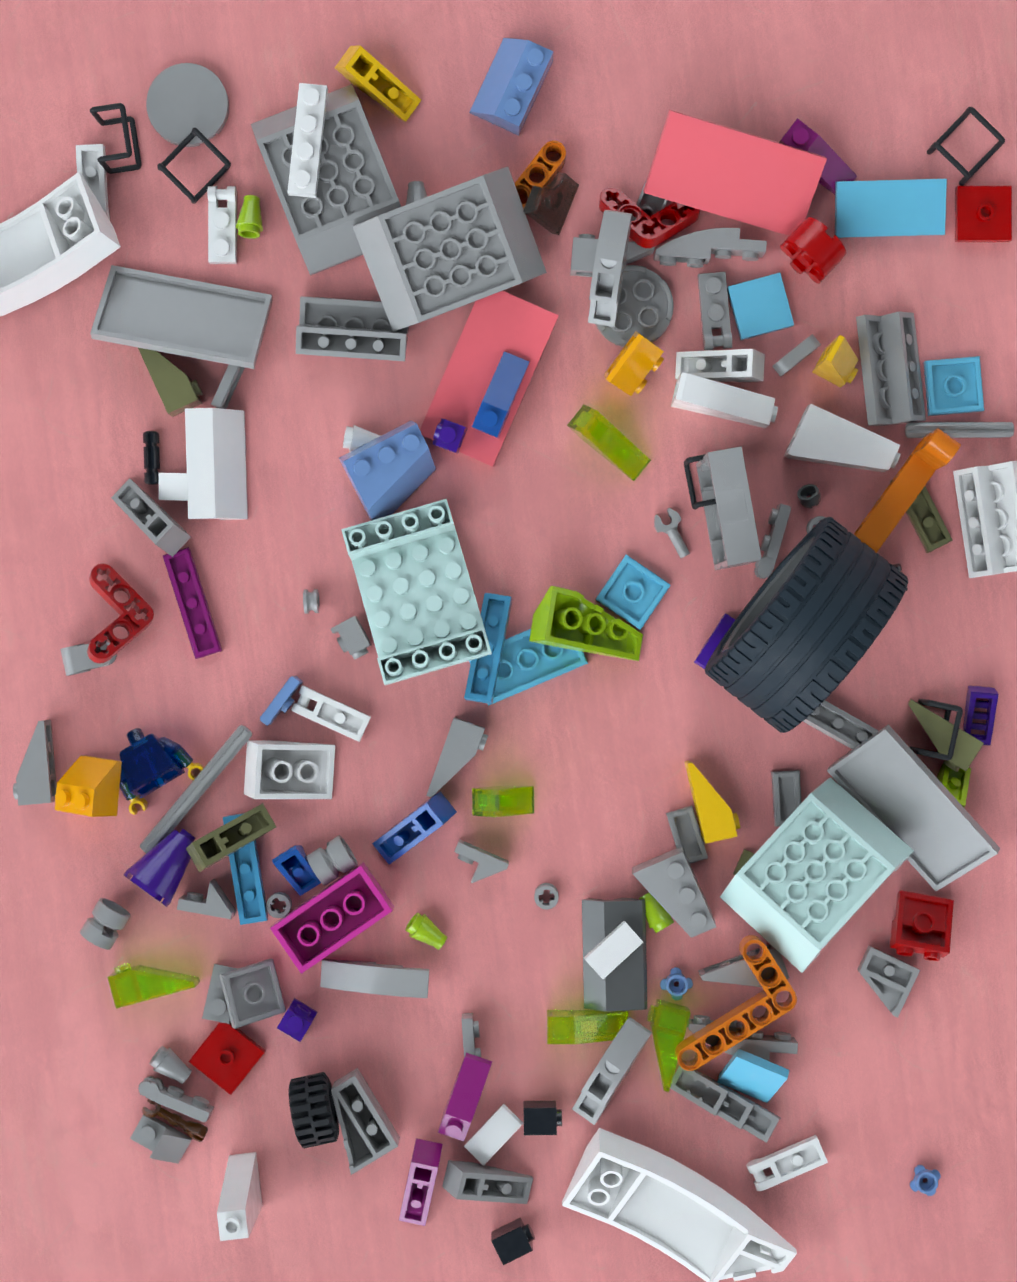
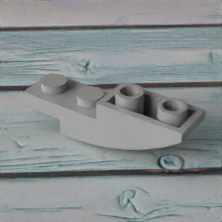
[588,210,632,327]
[654,228,767,268]
[686,1015,798,1061]
[572,1017,652,1125]

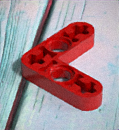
[599,188,700,248]
[87,563,154,664]

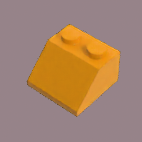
[604,331,664,396]
[55,755,122,817]

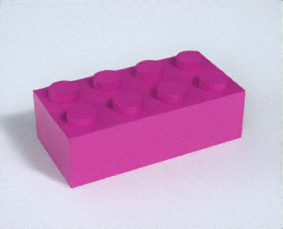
[270,862,394,974]

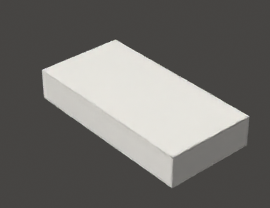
[584,921,643,979]

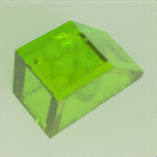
[472,786,534,818]

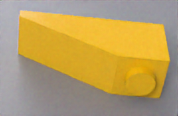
[335,45,421,122]
[812,335,858,388]
[684,761,740,844]

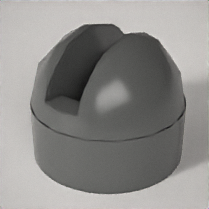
[797,484,821,509]

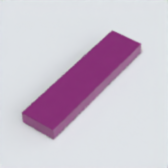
[162,547,223,659]

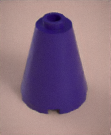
[123,828,195,907]

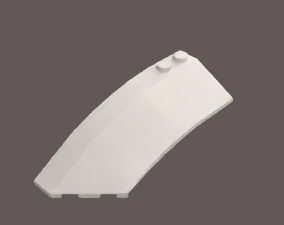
[0,172,121,316]
[562,1128,797,1282]

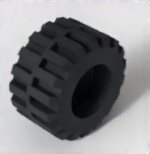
[288,1072,339,1149]

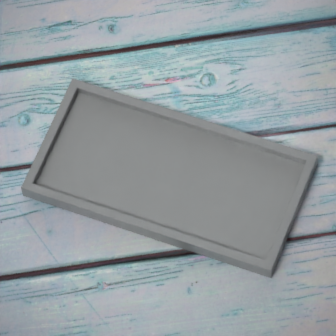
[90,265,272,369]
[827,724,1000,891]

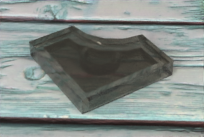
[523,172,579,235]

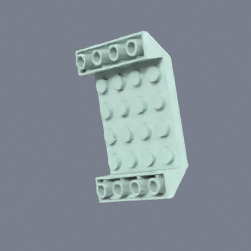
[341,499,492,685]
[720,777,914,973]

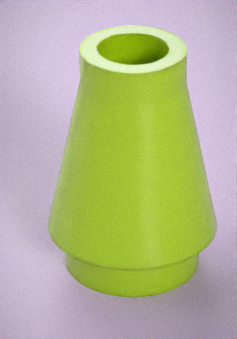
[236,195,263,239]
[639,893,674,933]
[405,912,447,950]

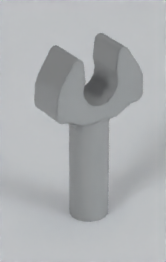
[654,508,690,559]

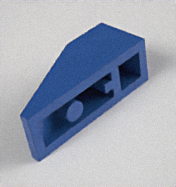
[472,351,530,438]
[372,791,457,865]

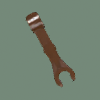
[142,1099,208,1142]

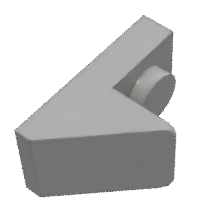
[454,839,509,883]
[177,879,236,919]
[130,1114,192,1164]

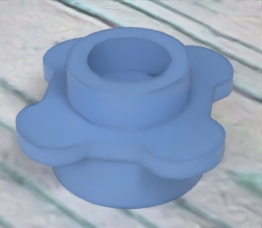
[660,967,693,1000]
[910,1165,941,1196]

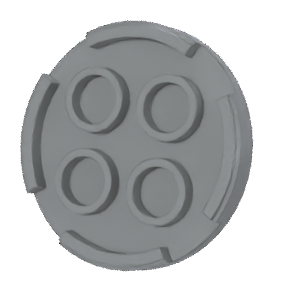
[146,63,229,147]
[595,265,673,347]

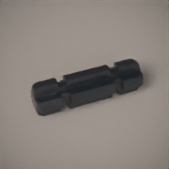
[143,431,160,485]

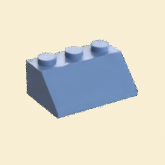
[470,38,554,136]

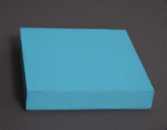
[727,273,794,340]
[923,356,984,416]
[595,555,671,630]
[717,1049,789,1103]

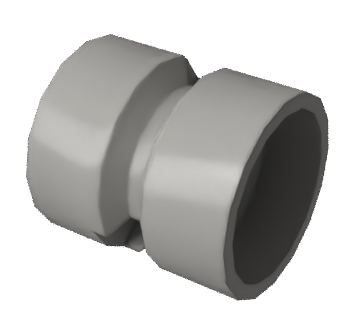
[307,835,358,885]
[80,898,131,950]

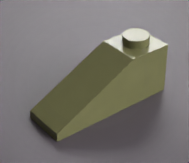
[138,348,203,417]
[908,699,984,772]
[186,803,276,872]

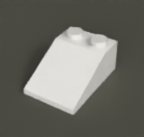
[244,740,335,799]

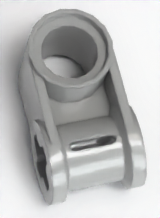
[60,642,117,676]

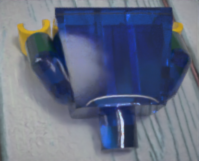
[119,728,204,815]

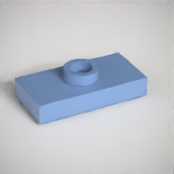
[260,676,303,726]

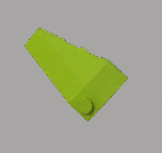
[529,586,643,661]

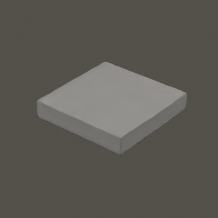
[219,959,286,1029]

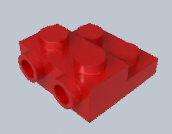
[890,890,954,961]

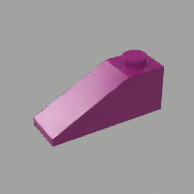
[779,118,857,195]
[438,1053,492,1141]
[399,1138,443,1226]

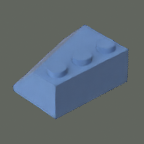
[339,420,436,521]

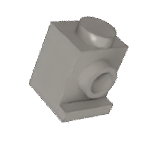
[331,616,372,660]

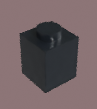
[523,1101,562,1135]
[491,1217,535,1265]

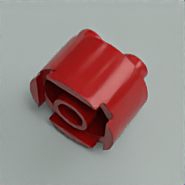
[780,217,847,284]

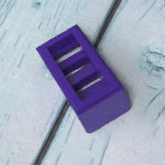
[963,686,999,745]

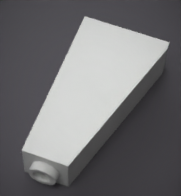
[671,372,778,428]
[784,404,901,472]
[217,1152,263,1241]

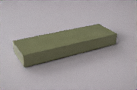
[890,480,953,553]

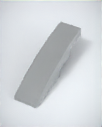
[320,959,429,998]
[668,1065,780,1143]

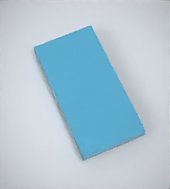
[835,179,947,238]
[469,629,588,706]

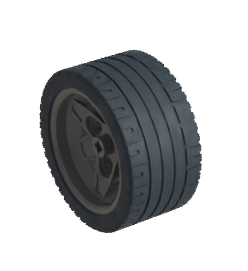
[705,517,908,733]

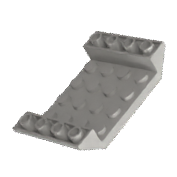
[251,84,401,276]
[353,167,547,332]

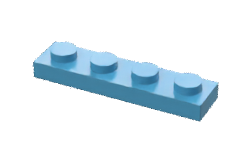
[464,593,513,704]
[222,813,269,925]

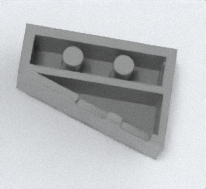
[632,847,716,938]
[331,1068,400,1175]

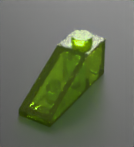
[567,405,651,481]
[107,963,200,1009]
[647,999,691,1092]
[547,1010,628,1044]

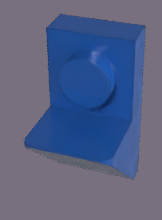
[272,845,321,896]

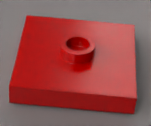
[955,186,1012,242]
[188,1022,266,1095]

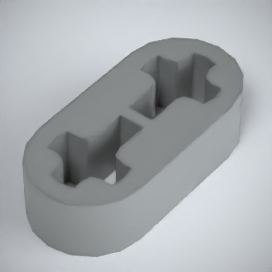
[772,334,821,377]

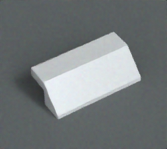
[185,408,248,520]
[953,461,1017,578]

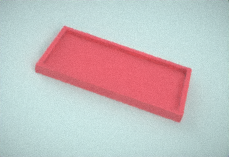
[643,109,827,236]
[420,291,559,467]

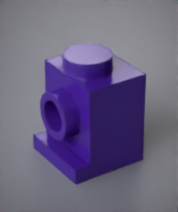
[433,419,468,454]
[277,998,318,1042]

